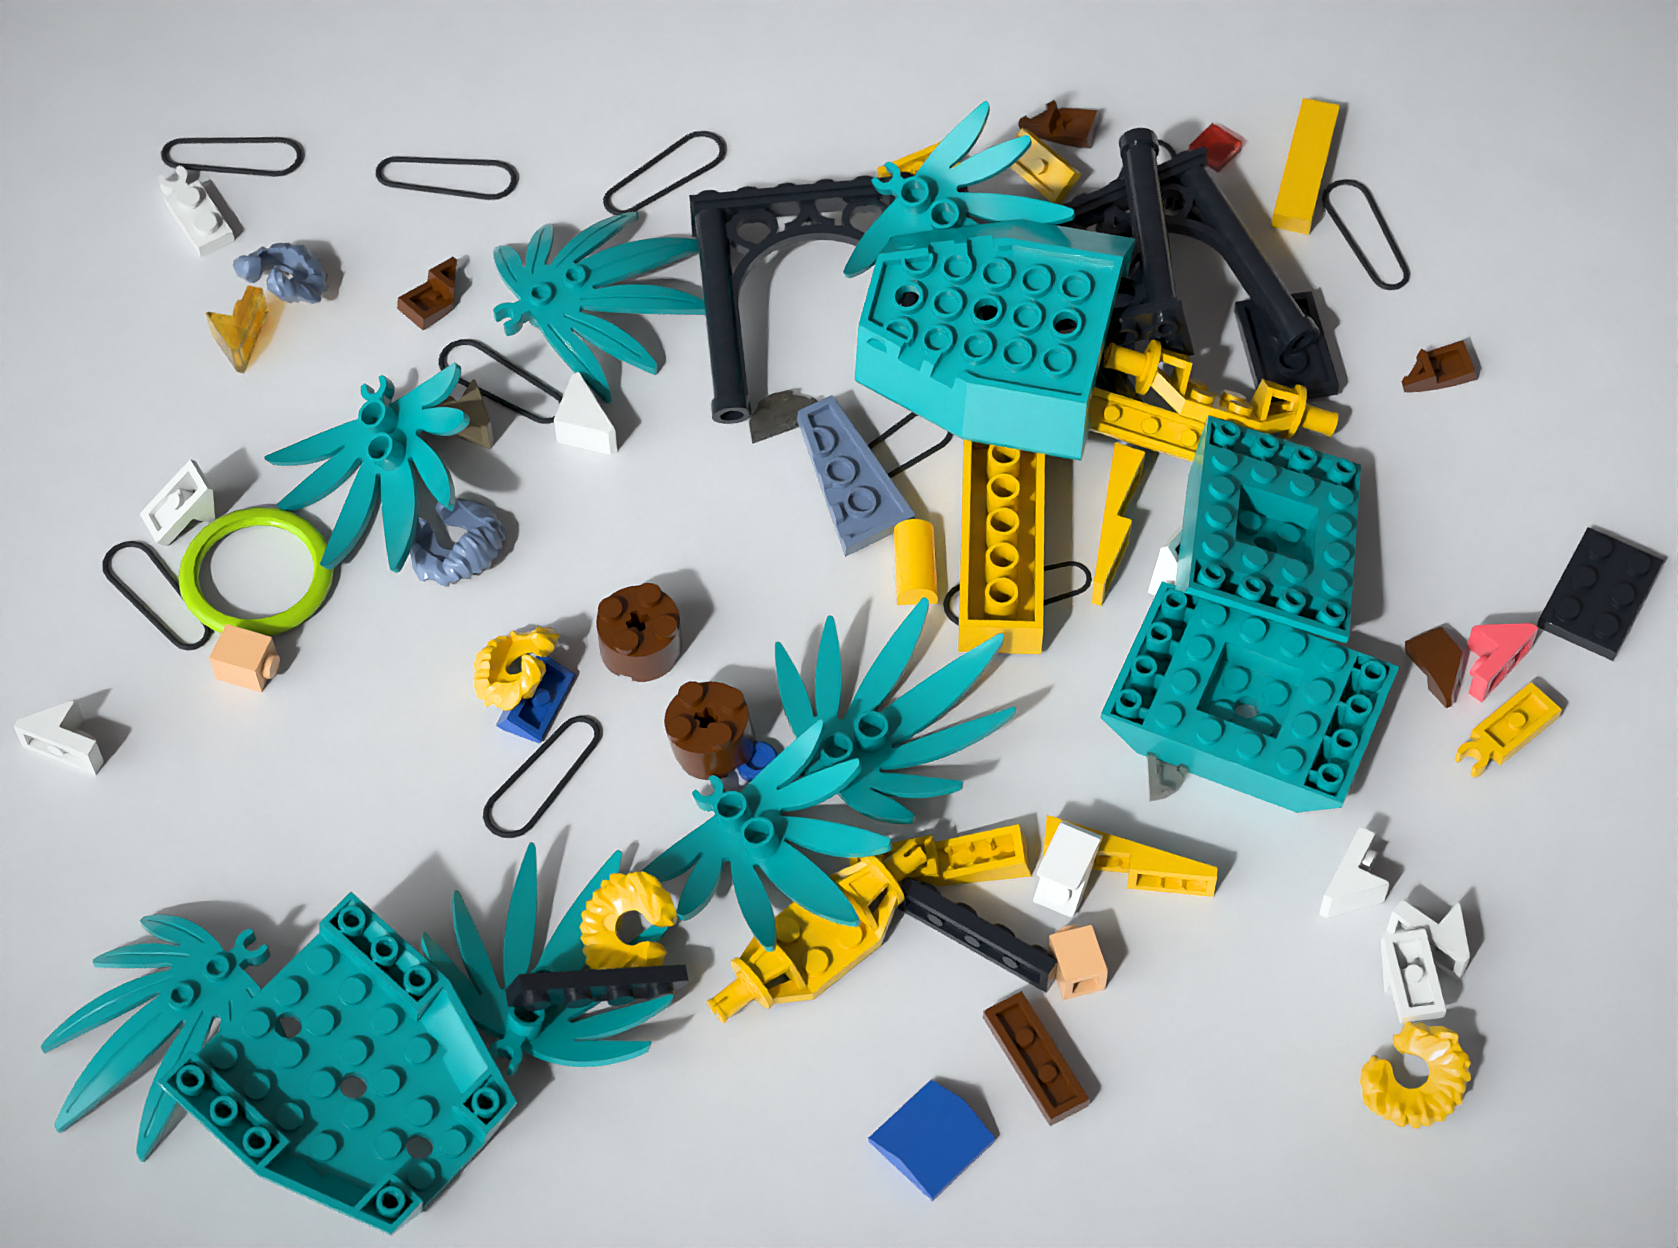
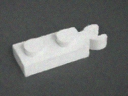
[158,166,235,257]

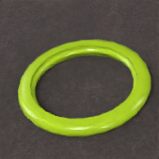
[178,507,334,636]

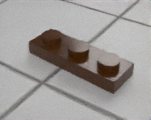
[983,991,1090,1126]

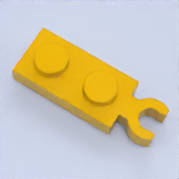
[1454,682,1562,778]

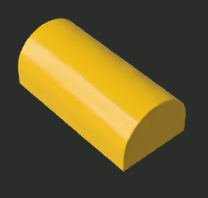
[893,519,938,605]

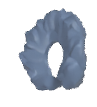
[233,242,329,304]
[410,498,506,587]

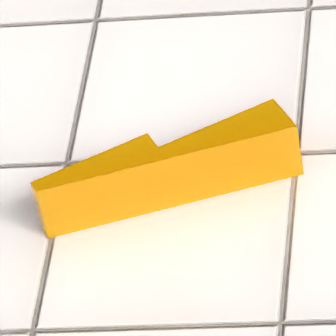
[1271,98,1340,235]
[1092,442,1145,606]
[1043,815,1218,897]
[849,824,1032,887]

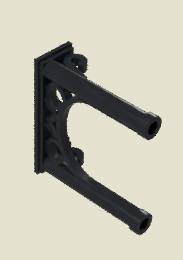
[958,128,1194,362]
[1056,146,1320,403]
[689,172,919,424]

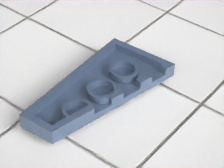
[797,395,916,557]

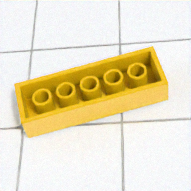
[958,440,1045,654]

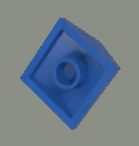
[868,1079,996,1201]

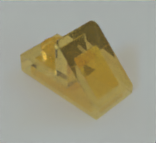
[206,285,268,373]

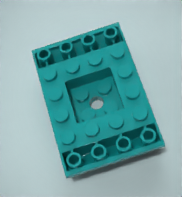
[1175,415,1361,643]
[1100,581,1399,813]

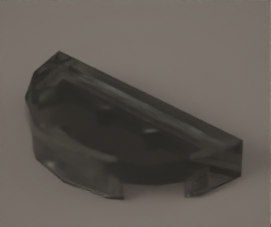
[749,390,818,444]
[1146,751,1189,802]

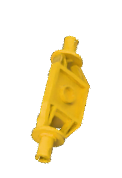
[1103,340,1338,440]
[706,839,927,1024]

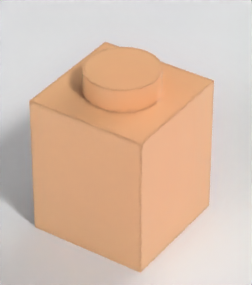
[209,624,280,692]
[1048,924,1108,1000]

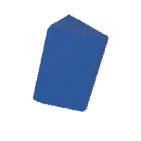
[496,656,576,743]

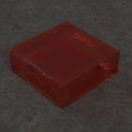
[1189,123,1242,173]

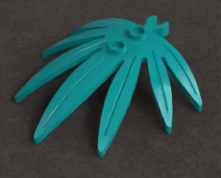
[843,101,1075,320]
[493,212,705,403]
[264,362,470,573]
[774,597,1016,824]
[640,719,893,952]
[421,842,673,1076]
[41,914,287,1162]

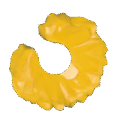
[474,625,560,711]
[579,871,677,970]
[1359,1021,1471,1129]

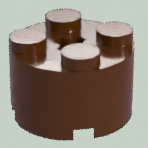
[596,582,682,682]
[664,681,756,780]

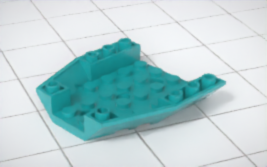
[855,219,1136,461]
[157,892,517,1236]

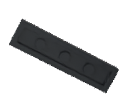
[898,876,1058,993]
[505,964,689,1011]

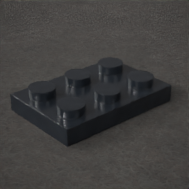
[1234,291,1339,402]
[1537,527,1664,661]

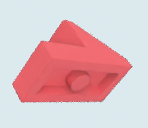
[1467,623,1538,703]

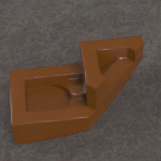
[1018,100,1100,149]
[397,257,457,330]
[1401,340,1477,393]
[1405,627,1463,709]

